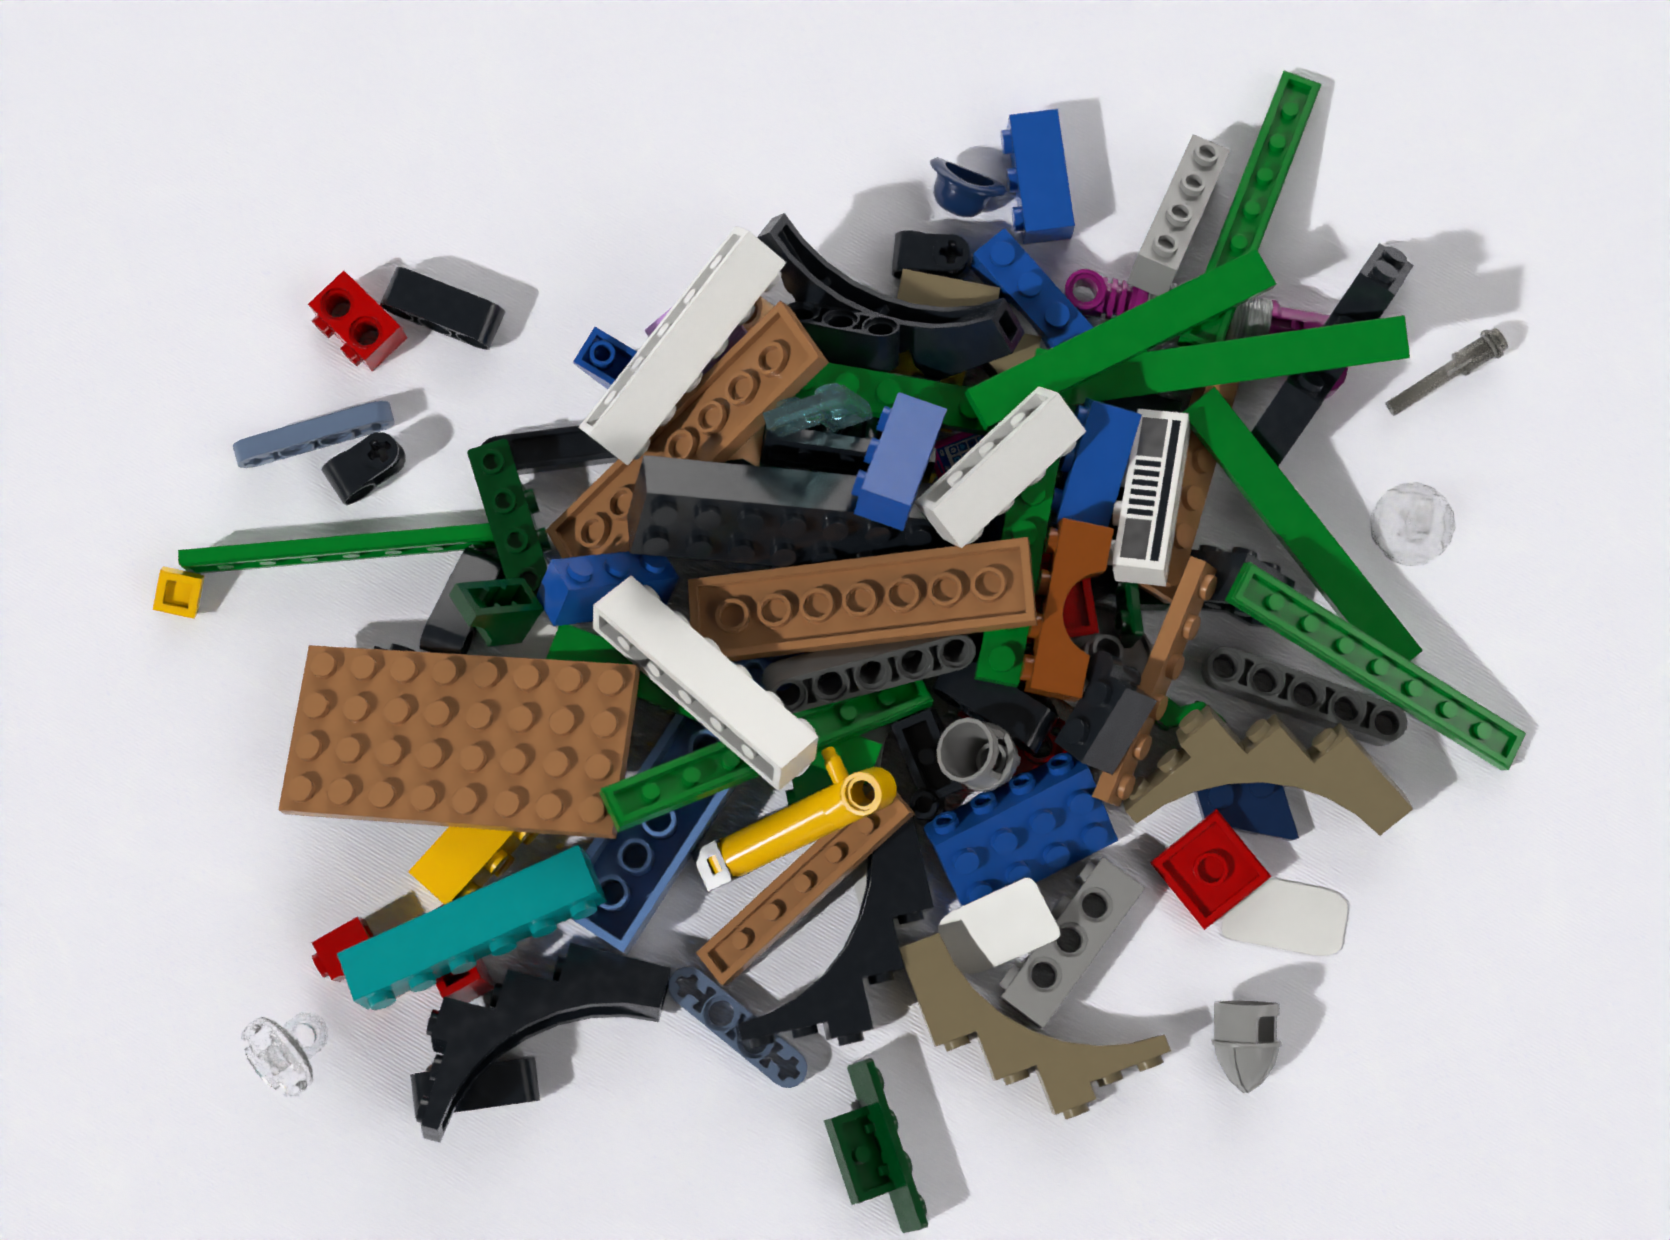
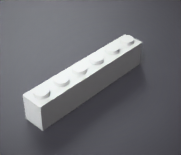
[579,226,786,465]
[593,576,819,791]

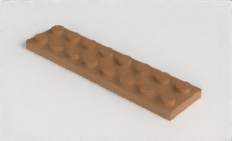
[546,301,829,558]
[688,537,1037,662]

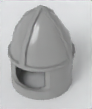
[937,718,1021,792]
[1211,1001,1282,1093]

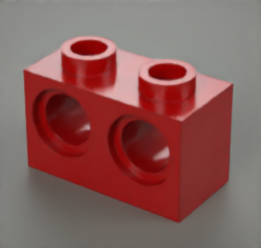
[308,270,408,371]

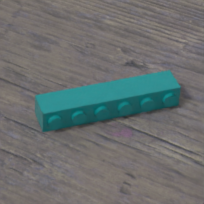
[337,844,607,1010]

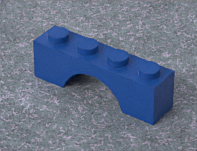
[971,228,1094,350]

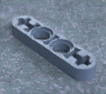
[233,401,395,468]
[668,967,808,1088]

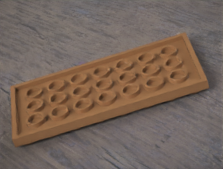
[278,645,641,839]

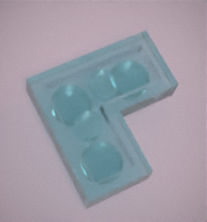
[763,383,873,437]

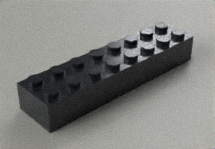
[627,455,980,567]

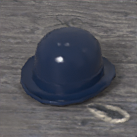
[929,157,1007,217]

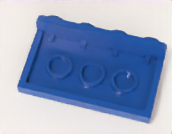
[924,752,1118,907]

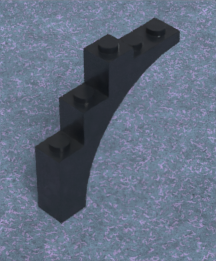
[757,213,1025,380]
[1251,243,1414,467]
[735,816,934,1048]
[416,942,671,1143]

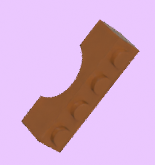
[1020,518,1114,702]

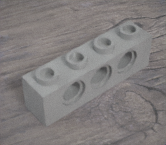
[1127,134,1231,296]
[998,857,1145,1029]

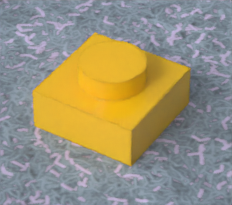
[152,566,205,619]

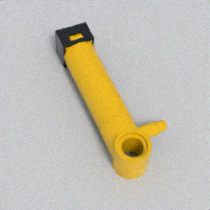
[690,746,897,892]

